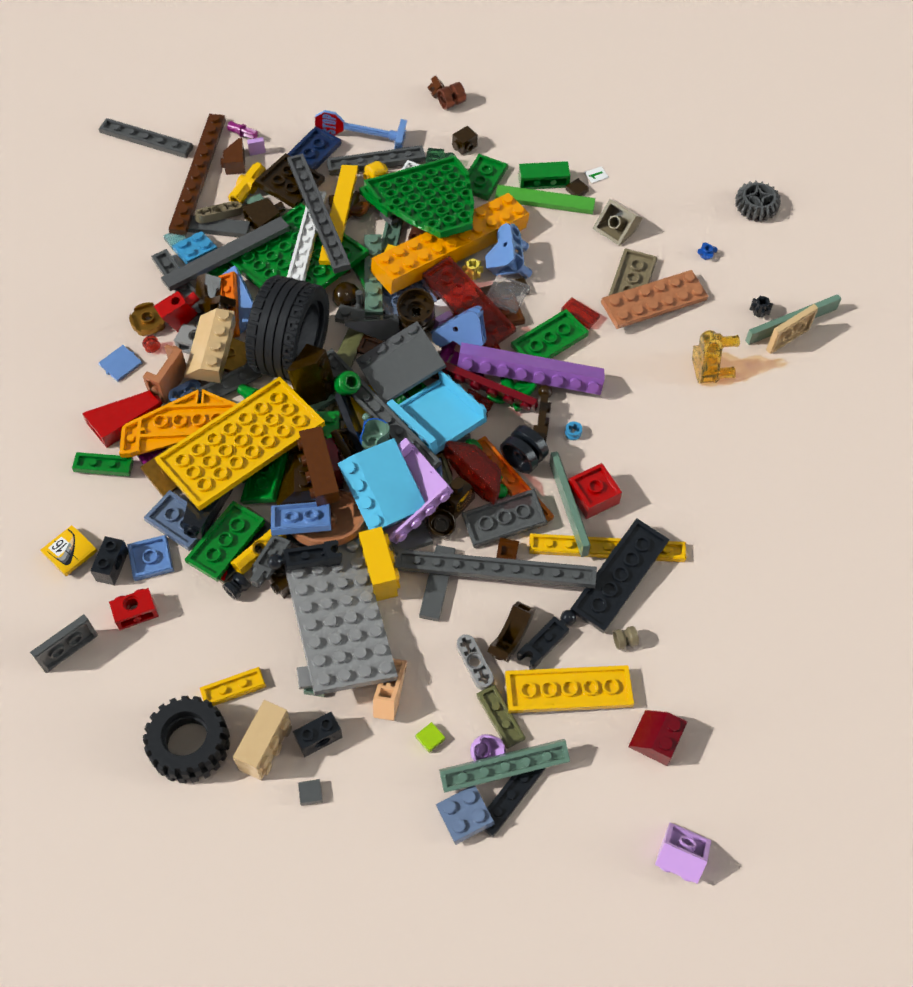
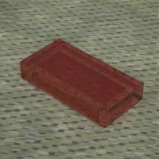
[561,297,600,329]

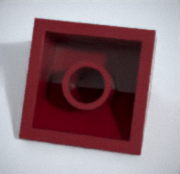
[628,710,687,766]

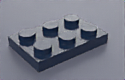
[288,126,342,171]

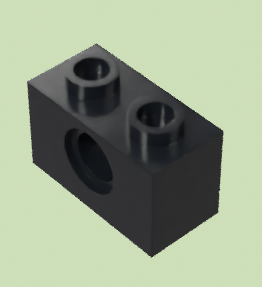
[90,536,128,586]
[293,711,343,757]

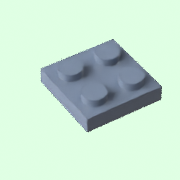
[436,785,495,845]

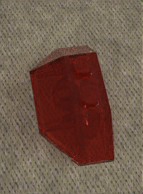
[443,441,501,505]

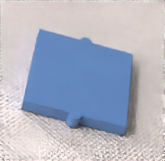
[98,345,143,382]

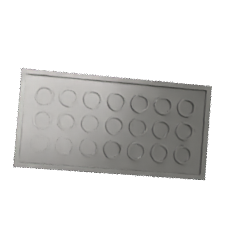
[284,539,398,696]

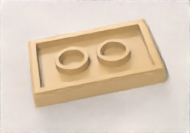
[766,304,818,354]

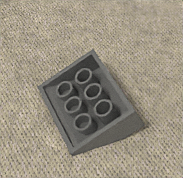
[355,321,447,404]

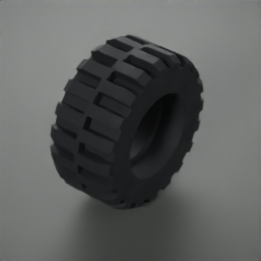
[143,696,230,783]

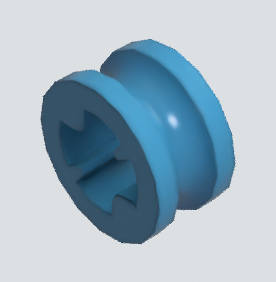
[565,421,582,440]

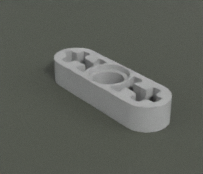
[457,635,493,690]

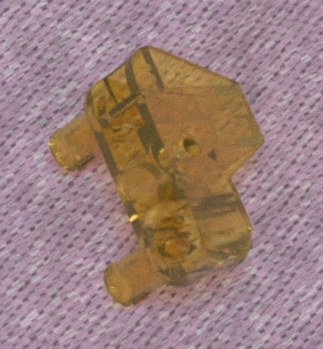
[692,330,740,384]

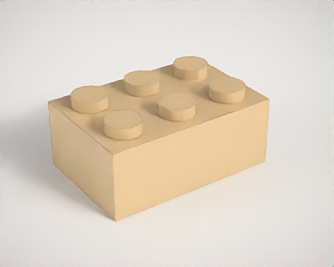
[233,700,292,781]

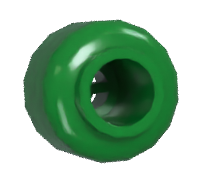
[334,371,361,396]

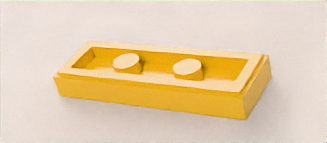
[200,667,266,706]

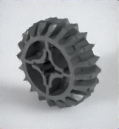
[735,180,781,221]

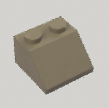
[593,199,643,246]

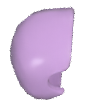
[470,734,506,761]

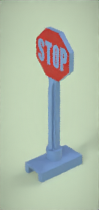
[315,110,407,149]

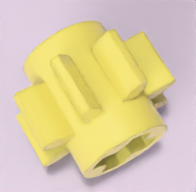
[462,258,484,280]

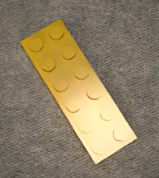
[505,665,634,713]

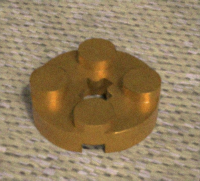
[129,302,166,336]

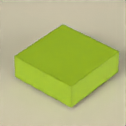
[415,722,445,753]

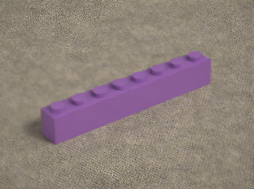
[457,342,605,395]

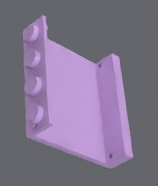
[349,438,454,544]

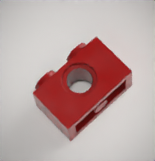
[109,588,159,630]

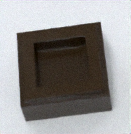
[565,178,589,196]

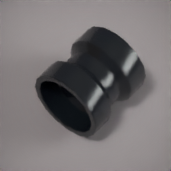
[222,572,251,600]

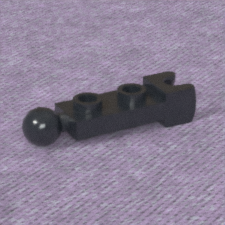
[267,540,342,571]
[517,610,576,670]

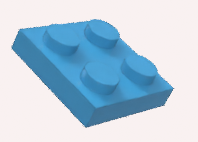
[172,231,217,264]

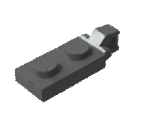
[250,535,292,588]

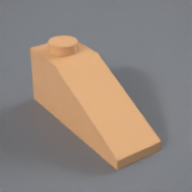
[373,659,407,721]

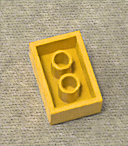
[358,527,400,601]

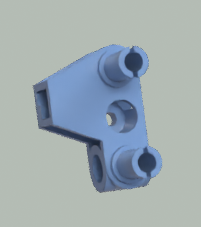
[485,223,532,279]
[430,306,487,348]

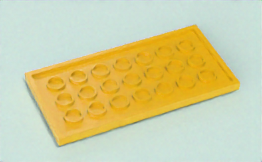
[155,377,325,511]

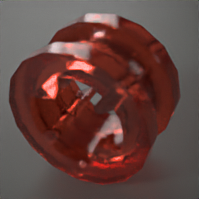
[142,335,161,353]

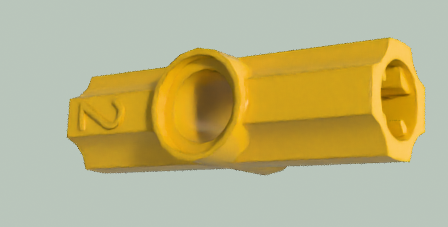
[228,162,266,203]
[231,529,287,575]

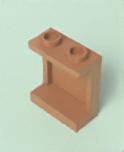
[143,344,187,404]

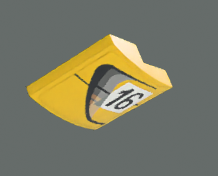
[40,525,98,577]

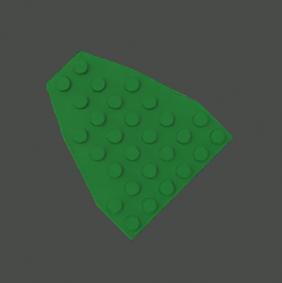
[364,156,474,238]

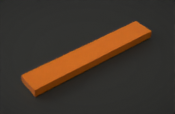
[477,436,554,528]

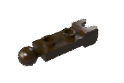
[533,385,553,442]

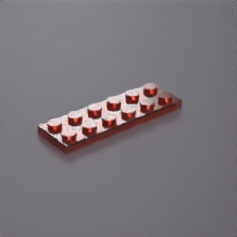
[422,256,517,348]

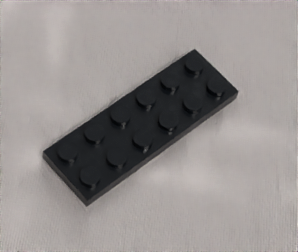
[570,518,670,633]

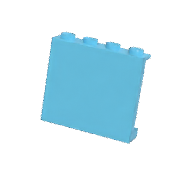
[386,371,487,455]

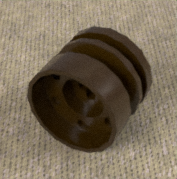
[396,288,436,333]

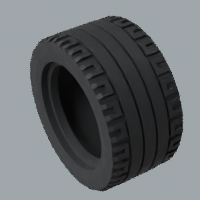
[245,275,329,381]

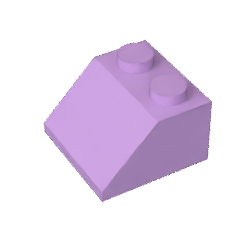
[655,822,711,884]

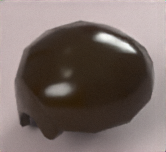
[333,282,359,307]
[426,508,456,538]

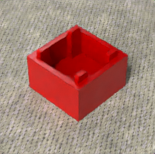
[568,463,622,519]

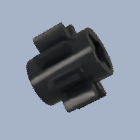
[750,295,773,318]

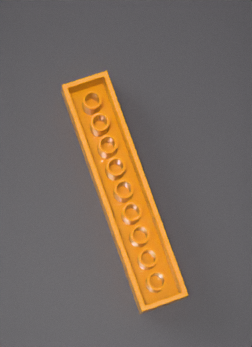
[371,193,529,295]

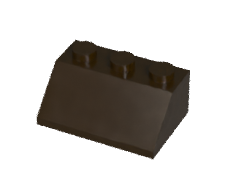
[287,344,335,405]
[277,451,316,505]

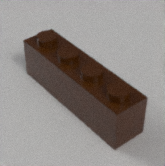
[297,426,340,506]

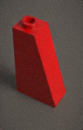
[82,390,163,448]

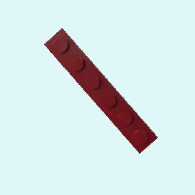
[437,361,538,412]

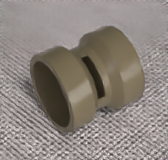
[613,626,639,650]

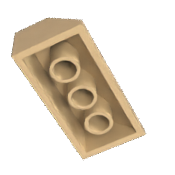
[184,308,236,383]

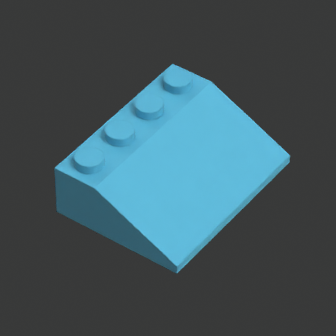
[337,438,426,531]

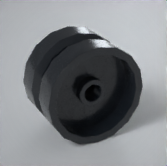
[500,425,549,474]

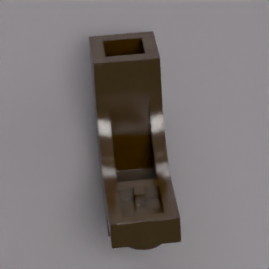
[196,273,236,312]
[487,601,536,662]

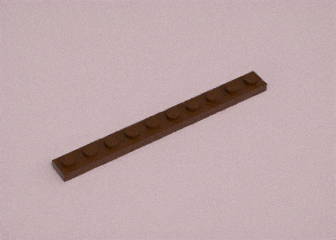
[168,113,226,235]

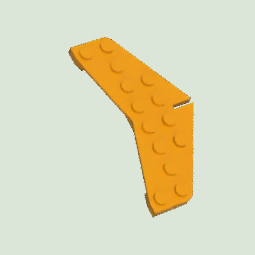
[119,389,237,458]

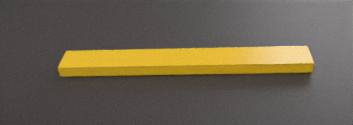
[319,165,359,265]
[529,533,686,562]

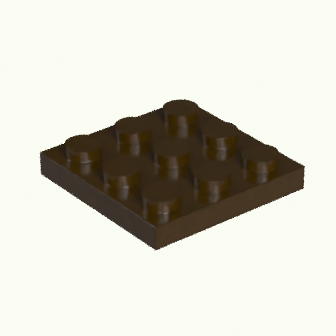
[255,153,325,208]

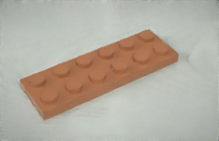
[601,270,708,329]

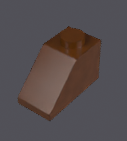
[220,138,246,175]

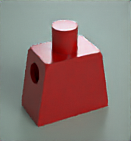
[154,291,200,332]

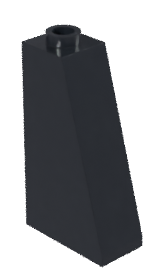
[183,489,233,540]

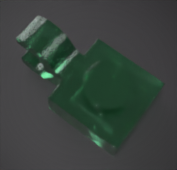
[425,148,455,163]

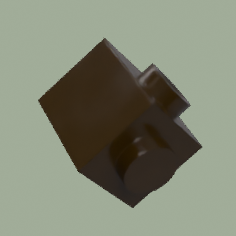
[452,126,478,155]

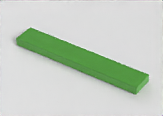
[495,185,595,214]

